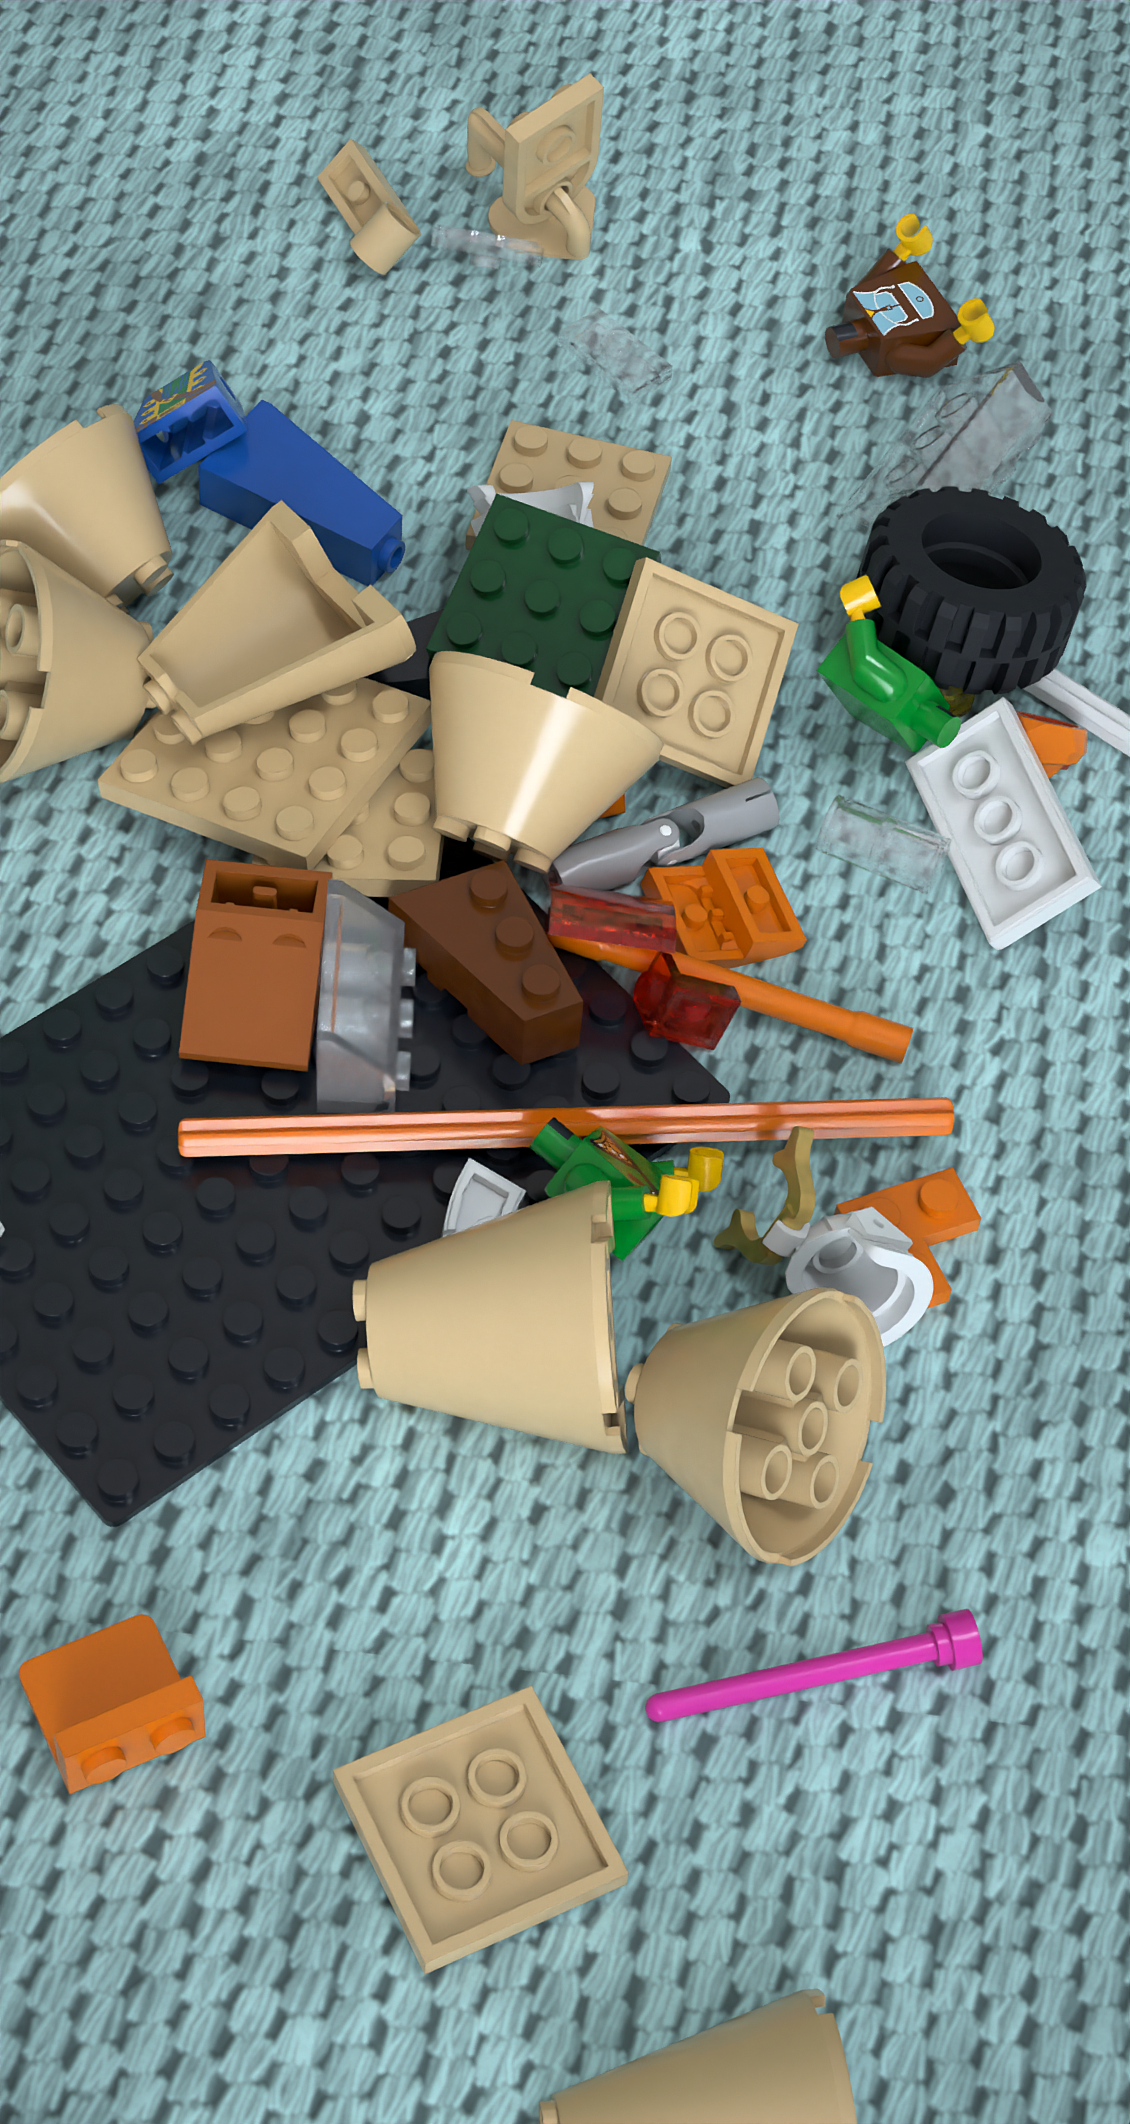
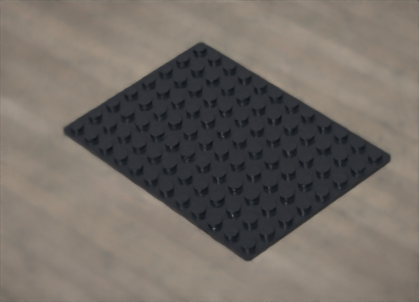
[0,836,730,1527]

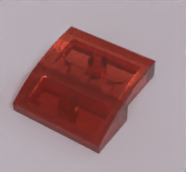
[545,882,676,953]

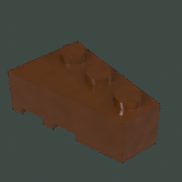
[388,860,583,1065]

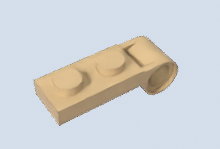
[317,139,421,275]

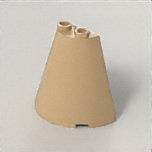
[137,500,416,745]
[353,1180,628,1454]
[539,1988,857,2124]

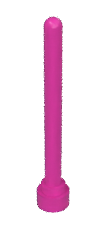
[645,1609,983,1722]

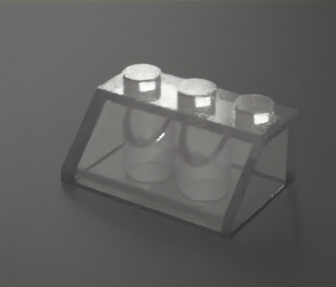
[317,879,416,1114]

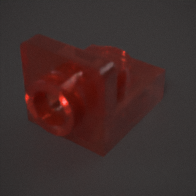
[633,951,742,1050]

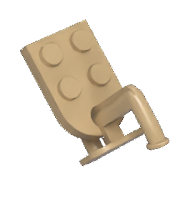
[466,73,604,260]

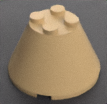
[0,404,174,615]
[0,539,156,784]
[429,651,664,874]
[625,1287,886,1566]

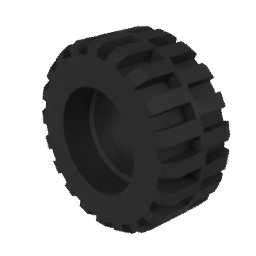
[856,486,1087,695]

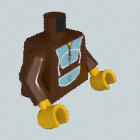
[825,213,995,378]

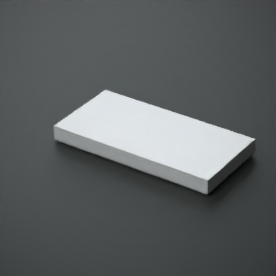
[905,697,1102,950]

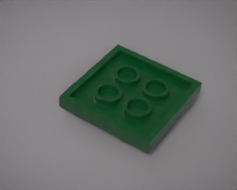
[426,493,662,698]

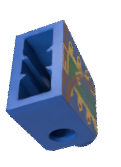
[133,360,248,484]

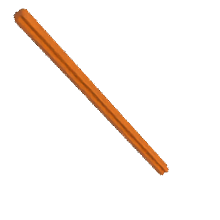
[178,1097,955,1157]

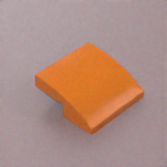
[640,848,807,969]

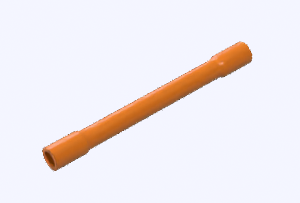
[547,908,914,1064]

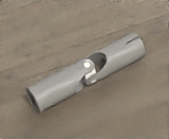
[541,777,780,907]

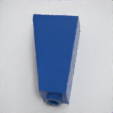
[198,400,405,587]

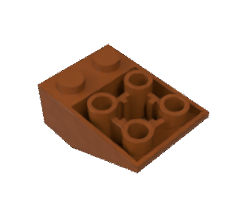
[179,859,333,1071]

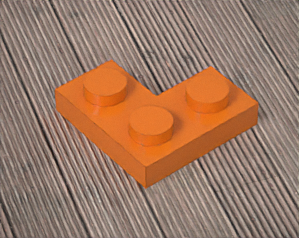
[834,1167,981,1309]

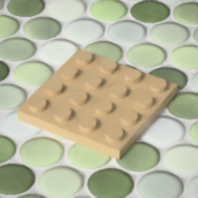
[97,677,432,870]

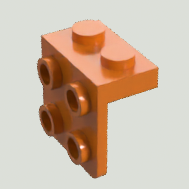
[19,1614,206,1795]

